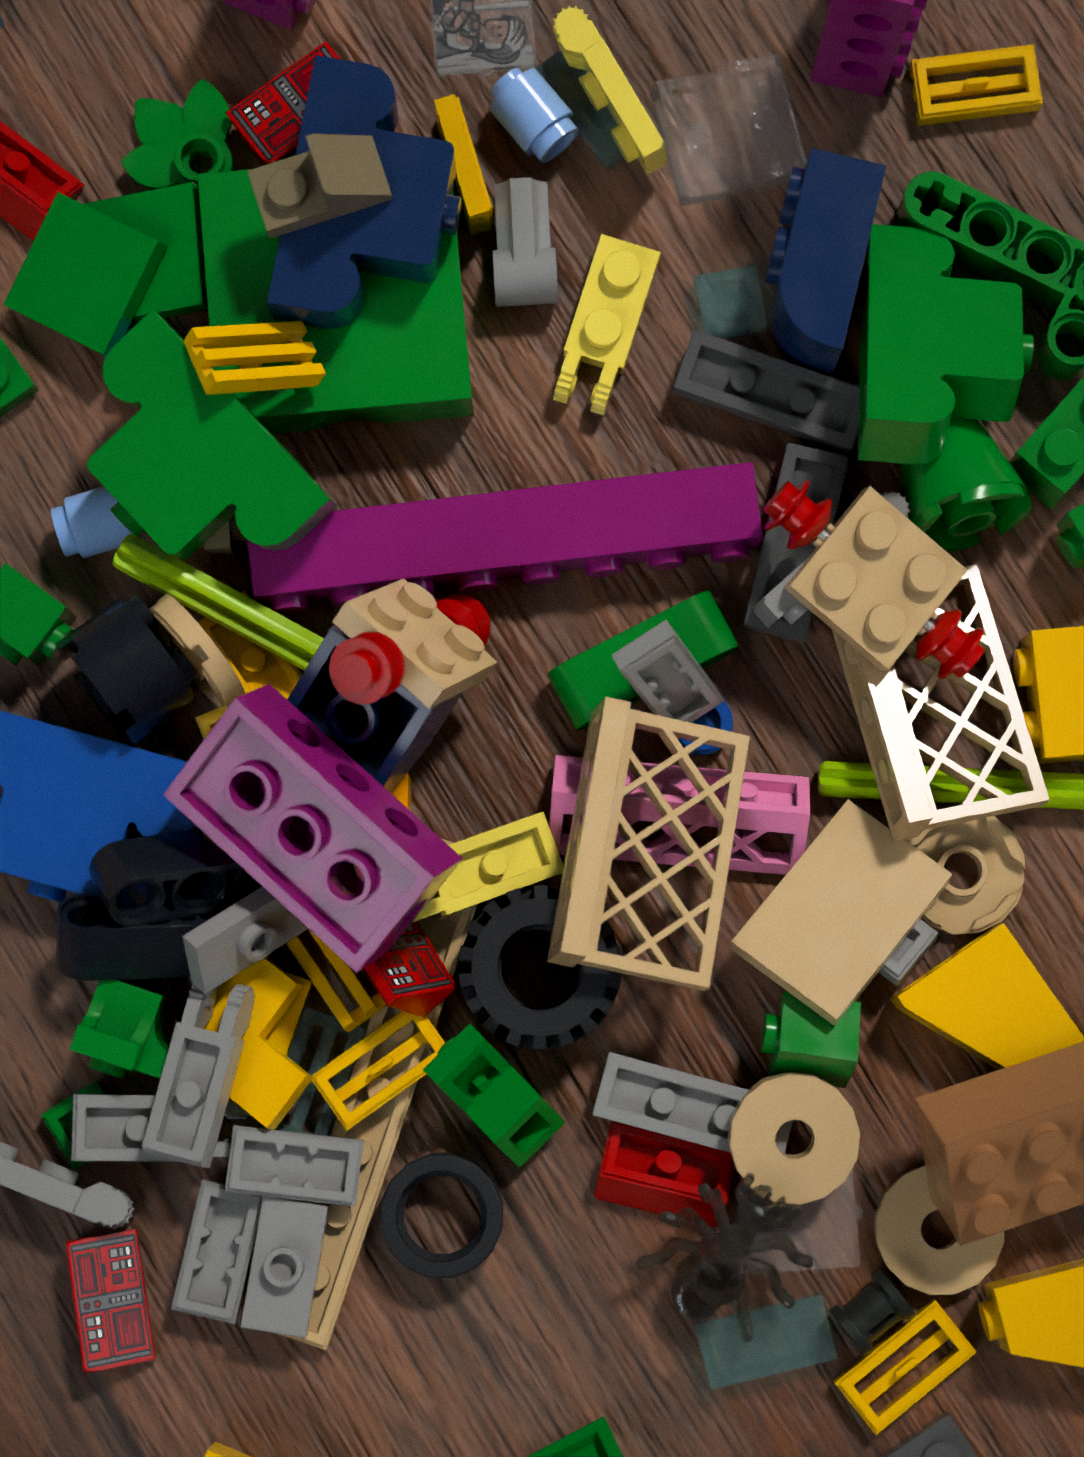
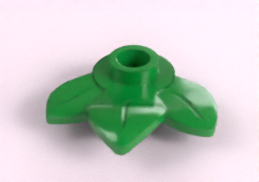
[121,79,233,189]

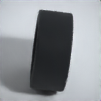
[380,1153,503,1278]

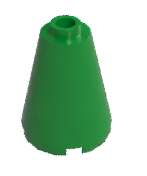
[899,418,1033,553]

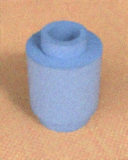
[489,68,579,163]
[51,486,141,559]

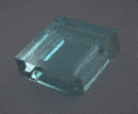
[694,265,767,338]

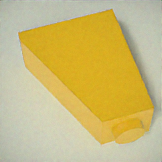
[890,923,1084,1070]
[978,1258,1084,1368]

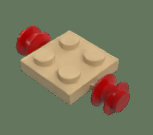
[763,479,984,679]
[329,578,498,709]

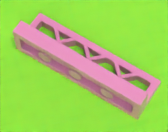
[549,755,810,875]

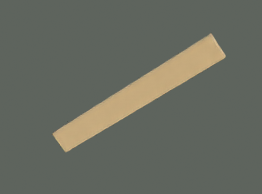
[280,839,478,1350]

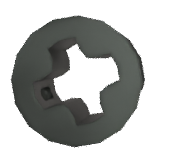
[829,1269,916,1356]

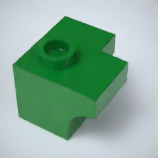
[69,980,171,1079]

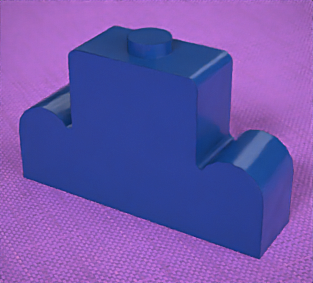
[0,710,198,902]

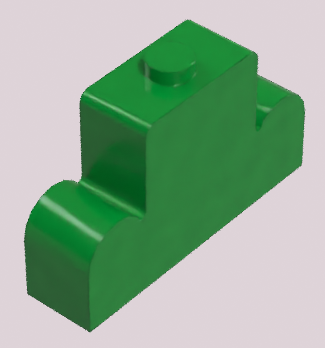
[858,224,1034,465]
[87,309,338,560]

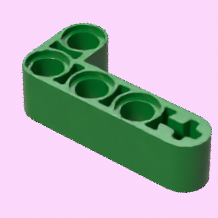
[896,171,1084,381]

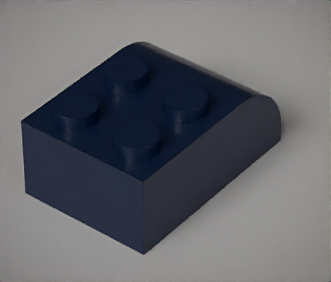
[765,148,886,377]

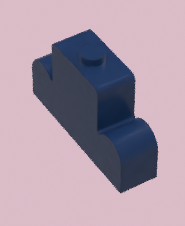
[267,55,461,329]

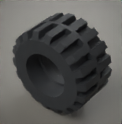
[459,885,622,1050]

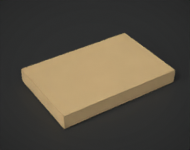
[730,799,953,1026]

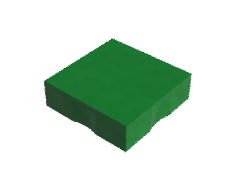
[197,169,474,434]

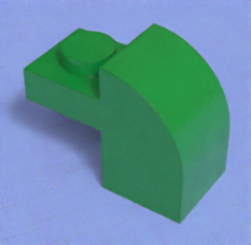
[423,1024,566,1168]

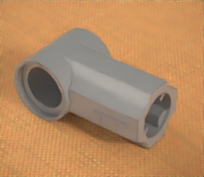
[493,177,558,307]

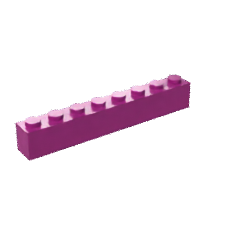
[247,462,763,614]

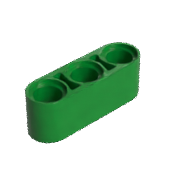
[547,591,739,731]

